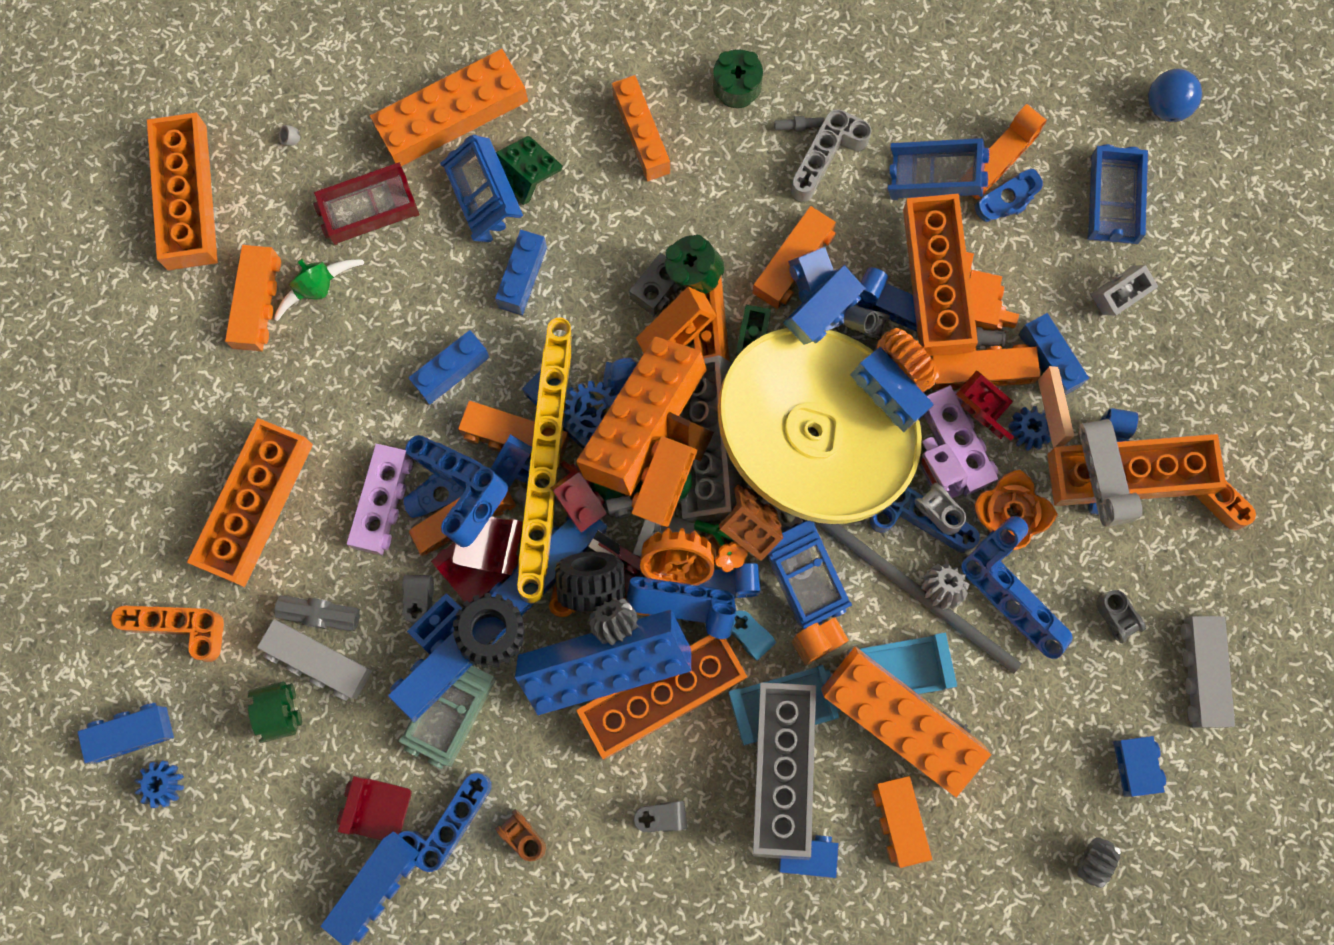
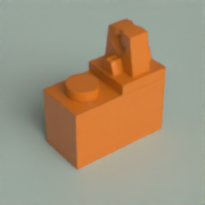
[970,270,1019,331]

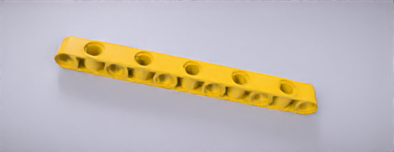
[517,317,572,603]

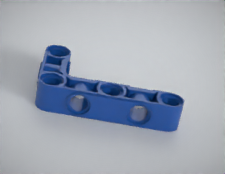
[405,435,508,548]
[961,516,1073,659]

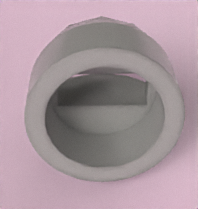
[279,125,300,146]

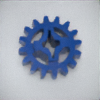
[564,380,618,438]

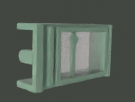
[399,666,497,769]

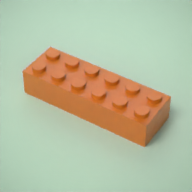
[370,49,528,166]
[147,112,218,270]
[903,194,978,356]
[576,337,707,496]
[187,418,313,587]
[1047,434,1227,506]
[576,635,747,760]
[821,646,991,798]

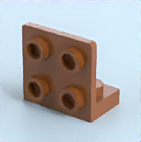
[719,484,783,561]

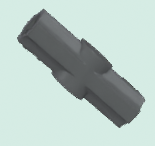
[274,595,360,631]

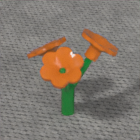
[694,506,748,572]

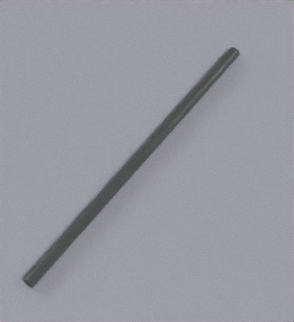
[815,522,1022,674]

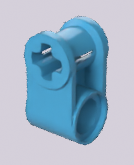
[731,610,776,661]

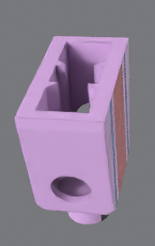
[921,437,968,498]

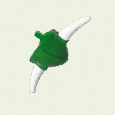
[274,258,364,321]

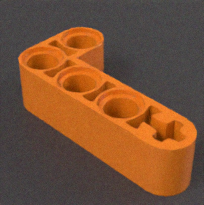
[960,104,1047,201]
[1195,481,1256,530]
[409,491,516,556]
[111,606,224,662]
[792,617,849,666]

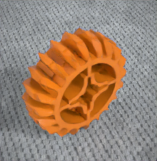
[877,328,939,392]

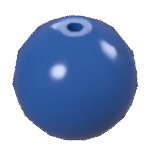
[1148,69,1202,122]

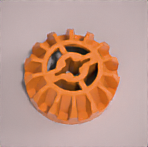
[640,528,715,585]

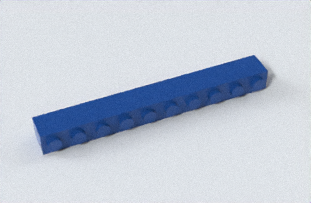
[388,515,607,723]

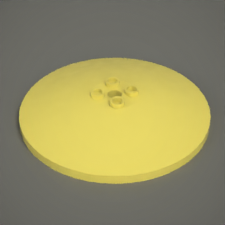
[718,328,922,524]

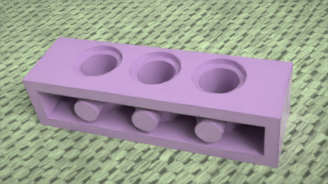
[924,386,998,496]
[347,444,413,556]

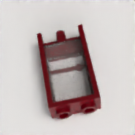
[313,162,420,245]

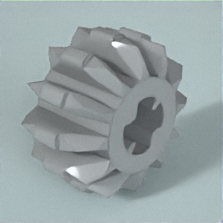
[921,563,970,610]

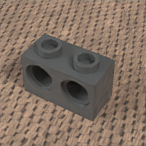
[629,252,681,316]

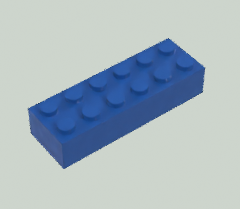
[515,609,691,715]

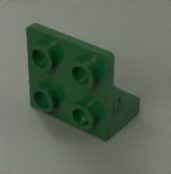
[496,136,563,205]

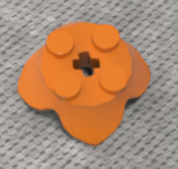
[975,469,1058,550]

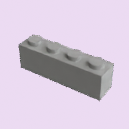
[1181,616,1235,728]
[257,619,372,701]

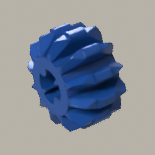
[1008,406,1051,451]
[134,761,184,808]

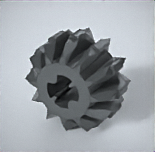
[589,598,638,645]
[1077,837,1120,888]

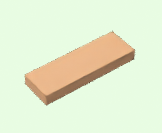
[1038,366,1074,448]

